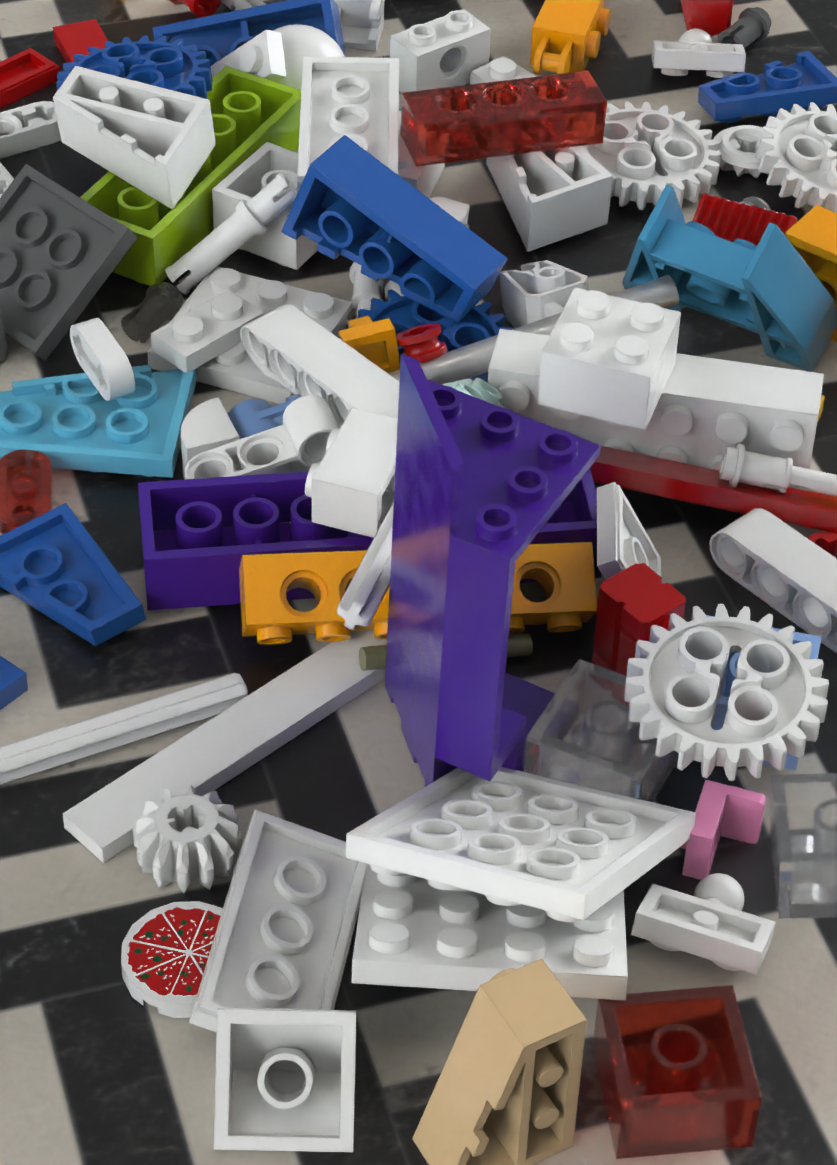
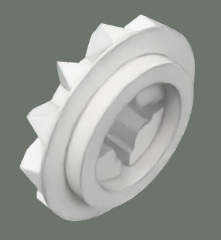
[713,125,769,178]

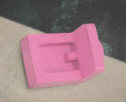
[679,780,766,880]

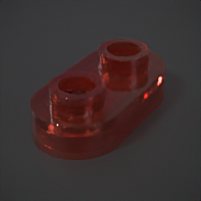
[0,449,53,534]

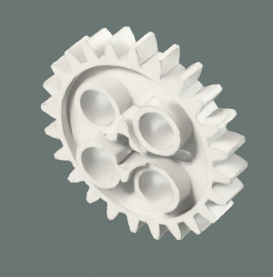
[570,101,722,210]
[755,102,837,213]
[624,604,829,781]

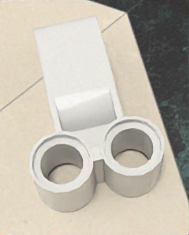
[184,395,340,479]

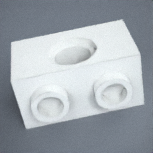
[390,9,491,104]

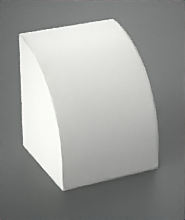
[181,397,239,480]

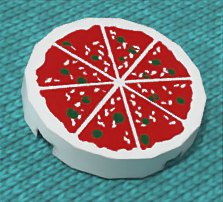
[121,901,223,1018]

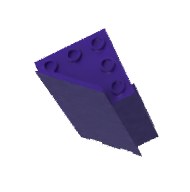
[385,354,601,787]

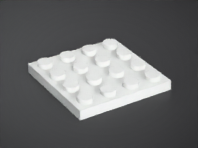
[345,767,696,922]
[352,864,628,1001]

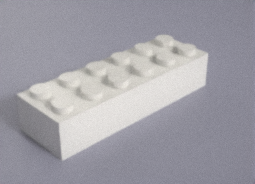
[488,329,824,471]

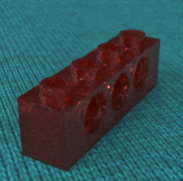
[400,71,607,167]

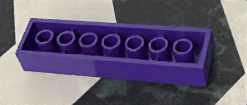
[138,468,601,611]

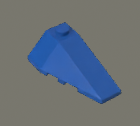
[152,0,345,66]

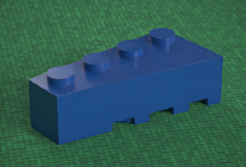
[281,135,508,323]

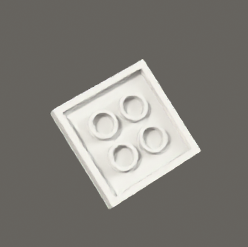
[147,266,352,404]

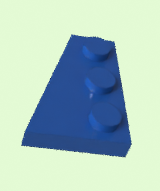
[698,50,837,123]
[0,503,147,646]

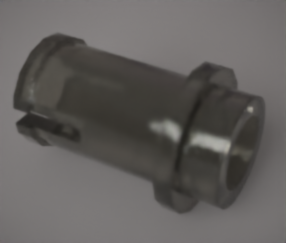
[121,282,183,343]

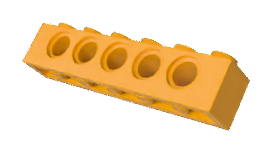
[239,542,597,645]

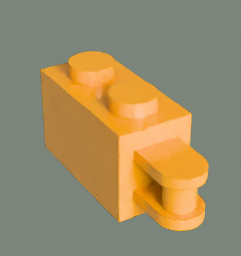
[530,0,611,79]

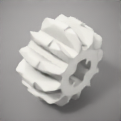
[133,785,242,894]

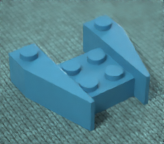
[622,185,837,372]

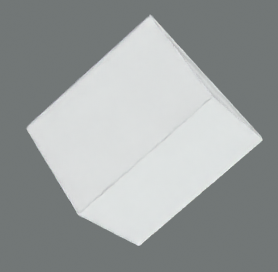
[214,1008,356,1152]

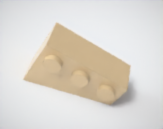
[412,958,587,1165]

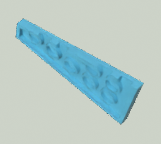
[0,365,198,478]

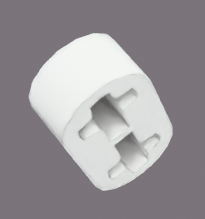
[70,318,135,401]

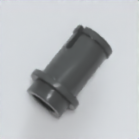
[718,7,771,49]

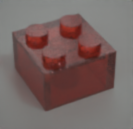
[593,985,762,1159]

